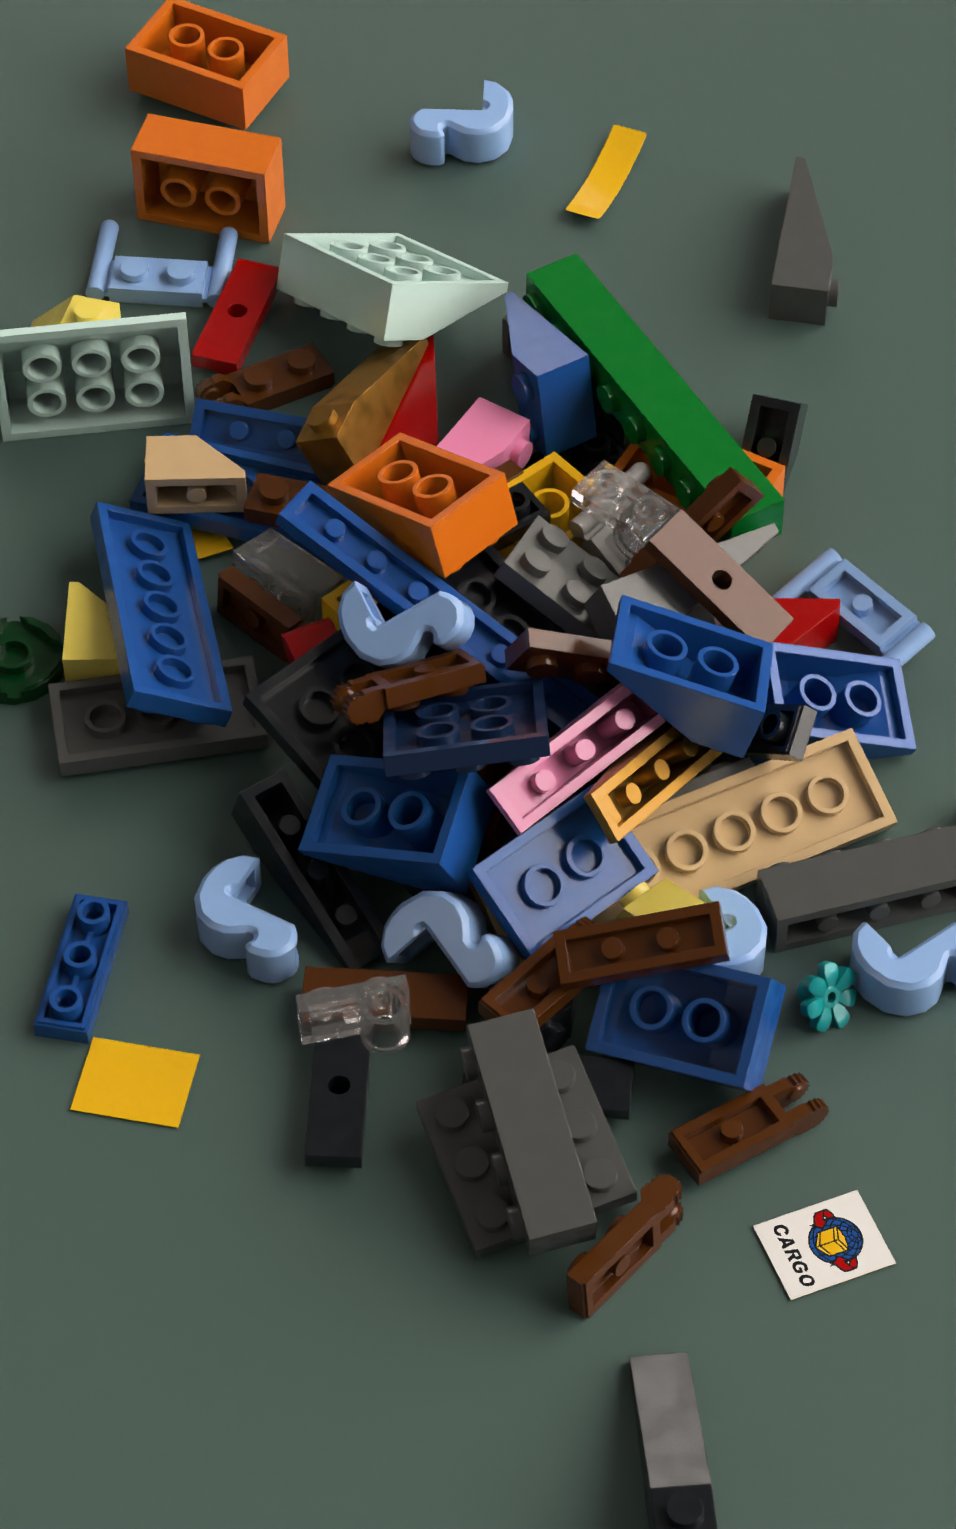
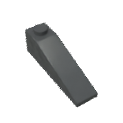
[769,157,841,326]
[584,523,779,640]

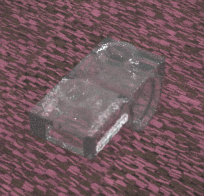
[571,460,681,560]
[295,974,411,1055]

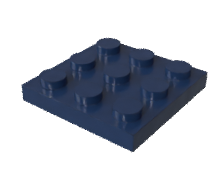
[383,677,551,780]

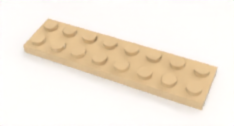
[469,728,898,965]

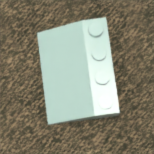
[276,233,508,347]
[0,312,195,442]

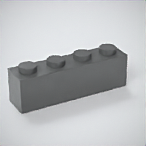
[755,825,956,953]
[459,1008,597,1257]

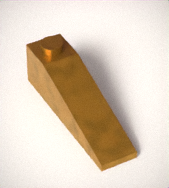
[296,339,429,484]
[584,721,723,844]

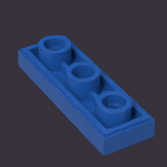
[33,894,129,1044]

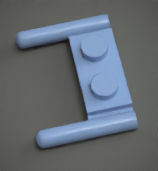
[86,219,238,308]
[772,547,935,667]

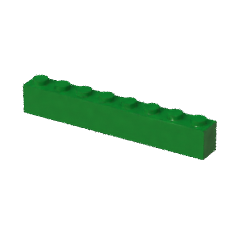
[522,253,785,543]

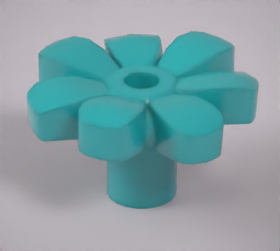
[797,961,857,1032]

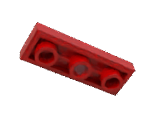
[191,258,279,374]

